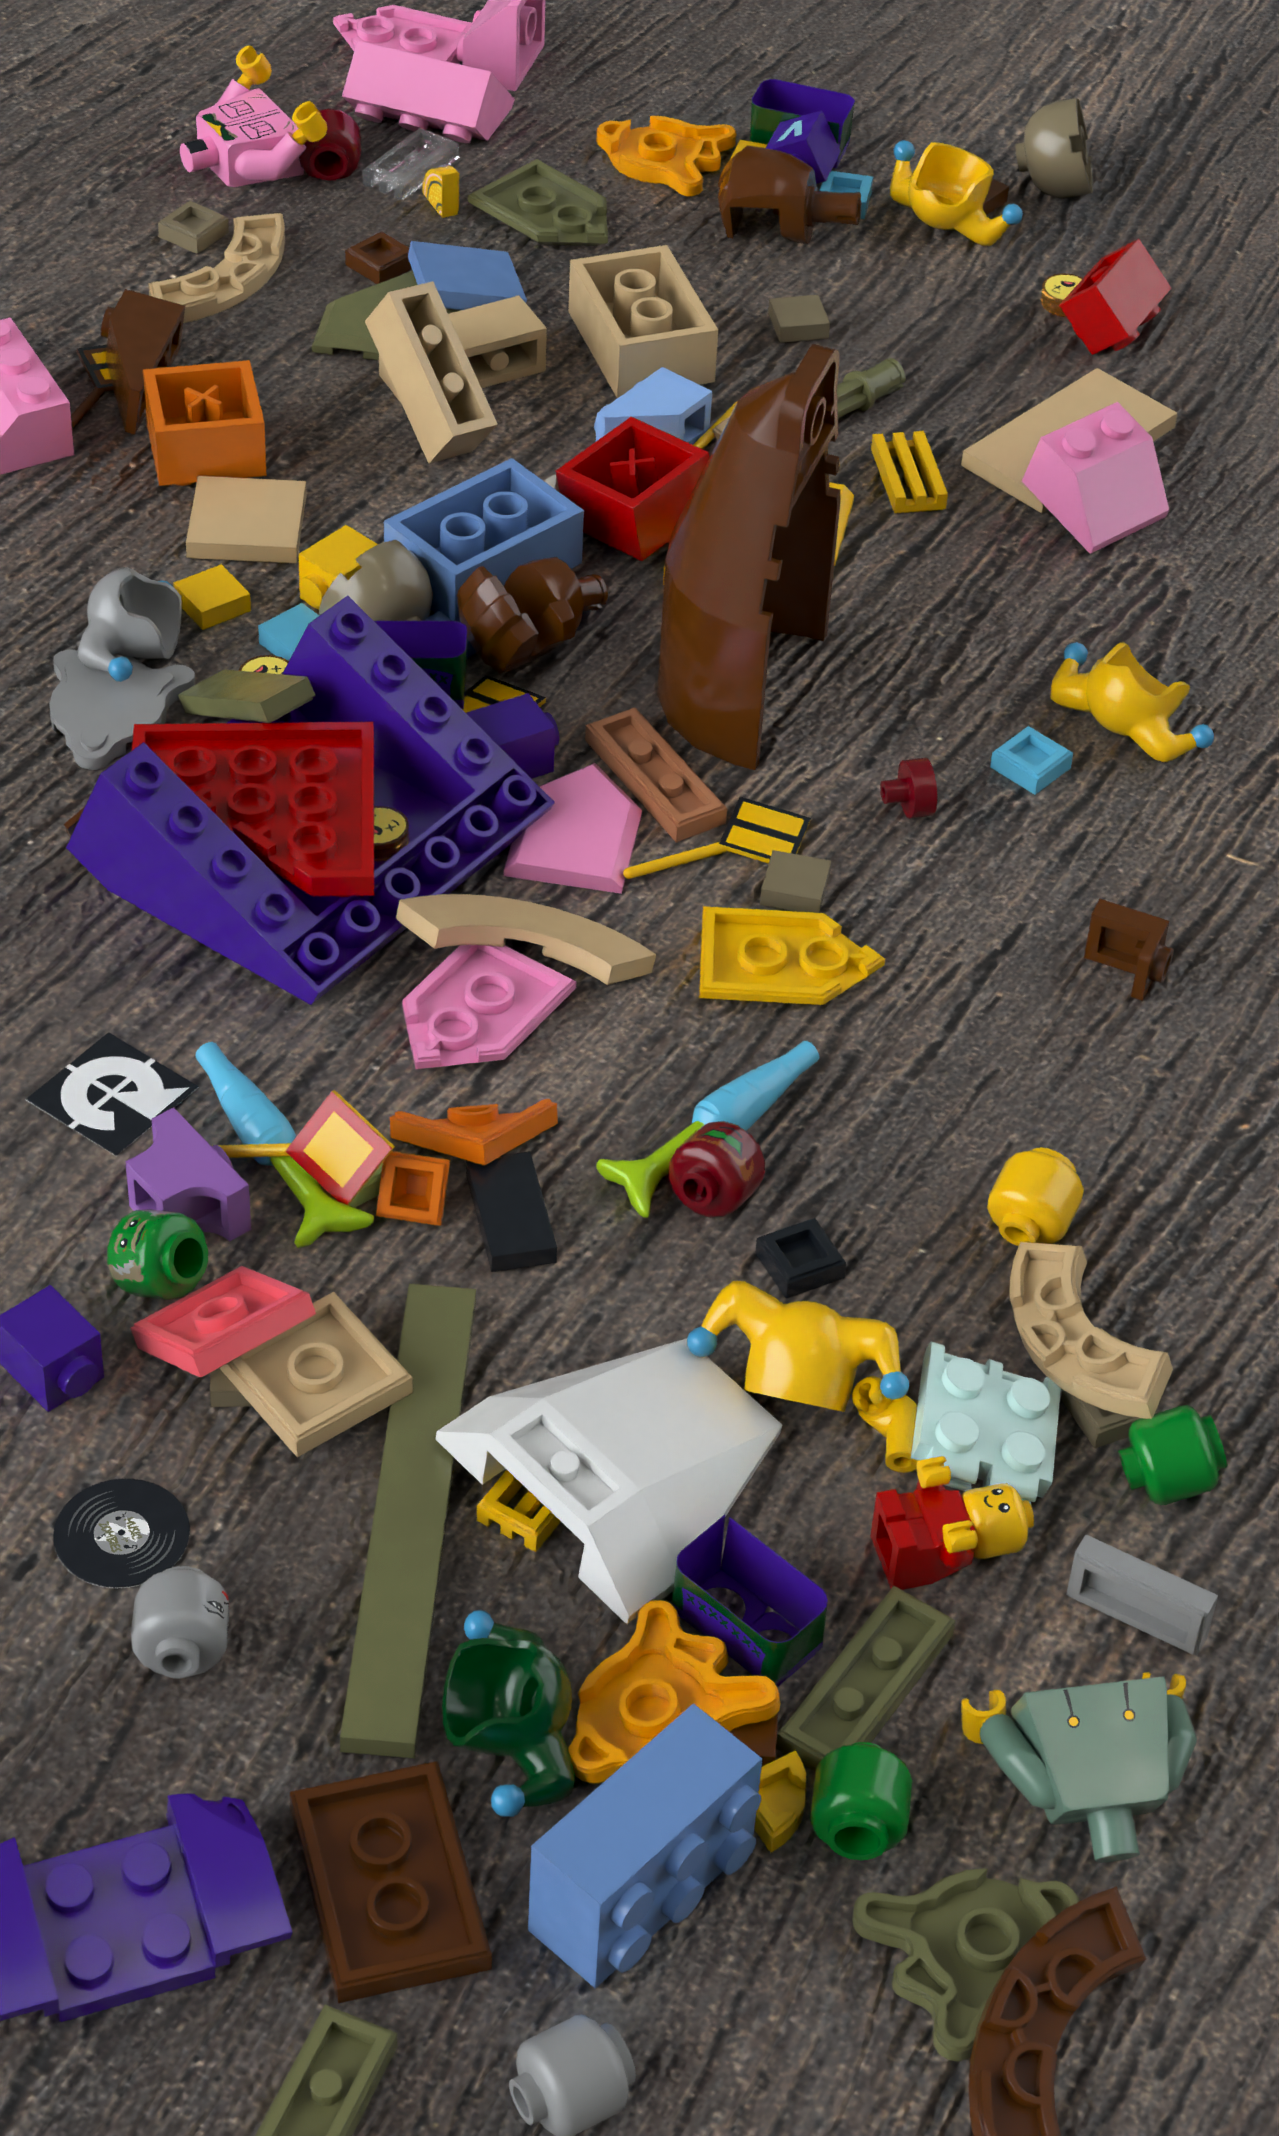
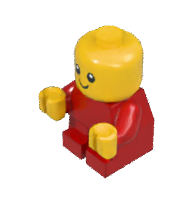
[870,1456,1034,1590]

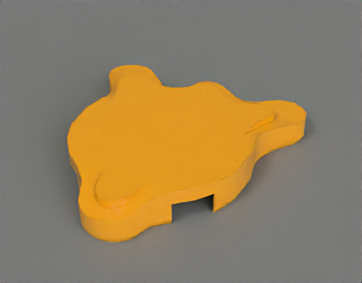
[596,116,737,196]
[568,1600,780,1783]

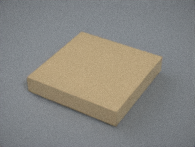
[186,476,307,563]
[220,1292,413,1457]

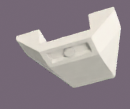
[436,1338,782,1625]

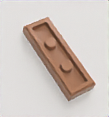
[585,707,727,843]

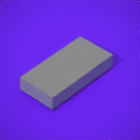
[1066,1535,1218,1656]

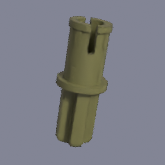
[837,358,906,418]

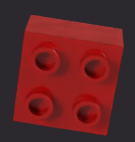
[555,417,710,561]

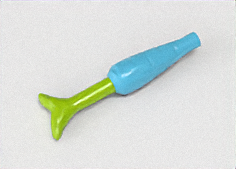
[596,1041,819,1218]
[195,1042,374,1248]

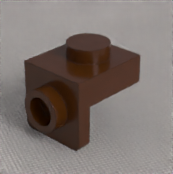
[1084,899,1174,1001]

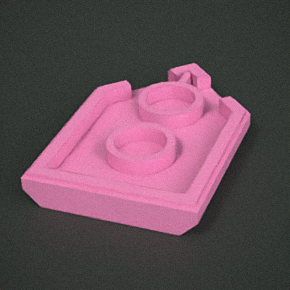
[333,5,472,64]
[504,763,642,894]
[402,945,577,1069]

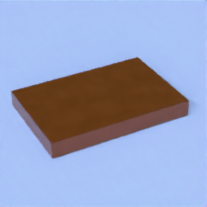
[289,1761,492,2004]

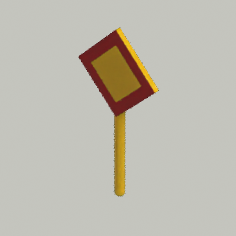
[211,1090,395,1205]

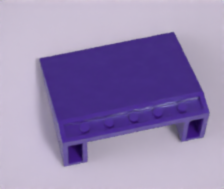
[66,596,555,1005]

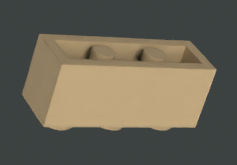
[365,281,498,464]
[379,296,547,404]

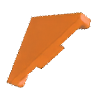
[390,1099,558,1166]

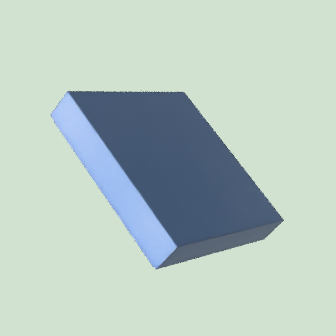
[408,241,527,310]

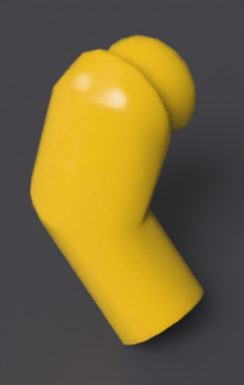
[852,1376,918,1473]

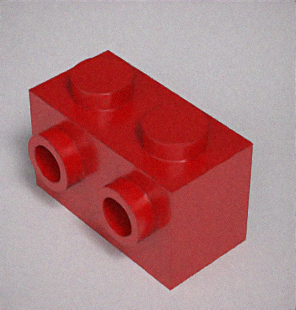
[1059,239,1172,355]

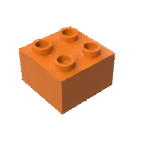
[143,360,267,486]

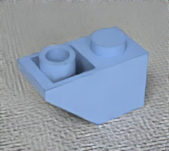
[594,367,712,445]

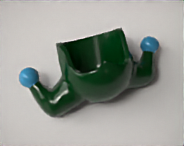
[442,1610,575,1817]

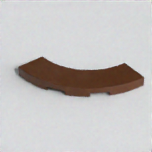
[968,1887,1146,2136]

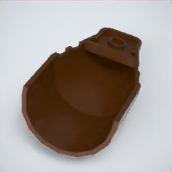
[657,344,841,770]

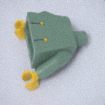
[961,1672,1197,1863]

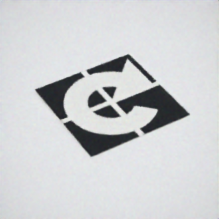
[25,1032,199,1156]

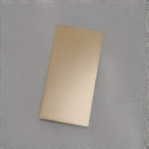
[961,368,1177,513]

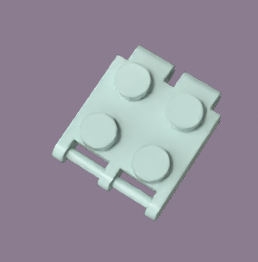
[911,1341,1061,1504]

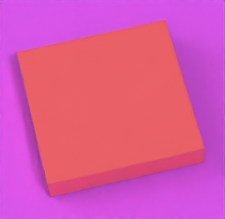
[130,1266,316,1378]

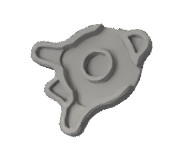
[49,649,195,770]

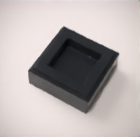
[755,1218,846,1299]

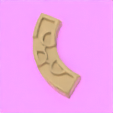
[148,213,285,323]
[396,894,656,985]
[1010,1242,1173,1419]

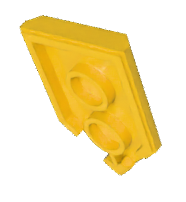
[699,906,885,1005]

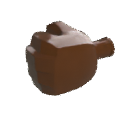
[718,146,861,244]
[457,557,608,674]

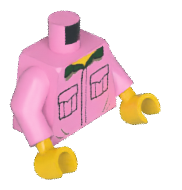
[180,45,327,187]

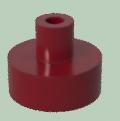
[880,758,938,819]

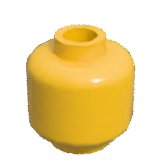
[987,1147,1084,1246]

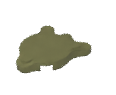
[852,1868,1079,2062]

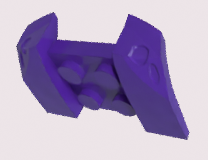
[0,1793,292,2022]

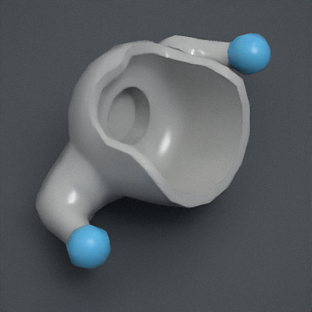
[77,567,182,682]

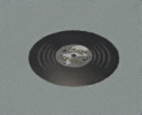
[53,1478,190,1588]

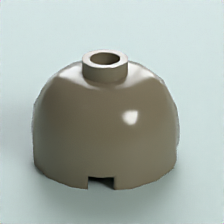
[1015,98,1093,198]
[319,540,433,621]

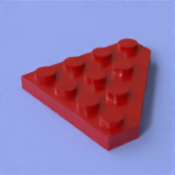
[132,722,374,897]

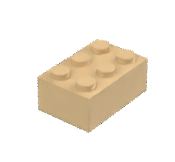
[568,245,718,398]

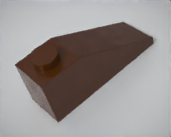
[101,289,185,434]

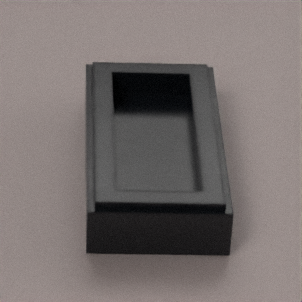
[466,1151,557,1272]

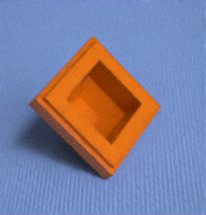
[376,1151,450,1226]

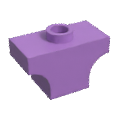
[125,1107,251,1242]

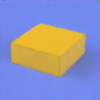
[173,564,251,630]

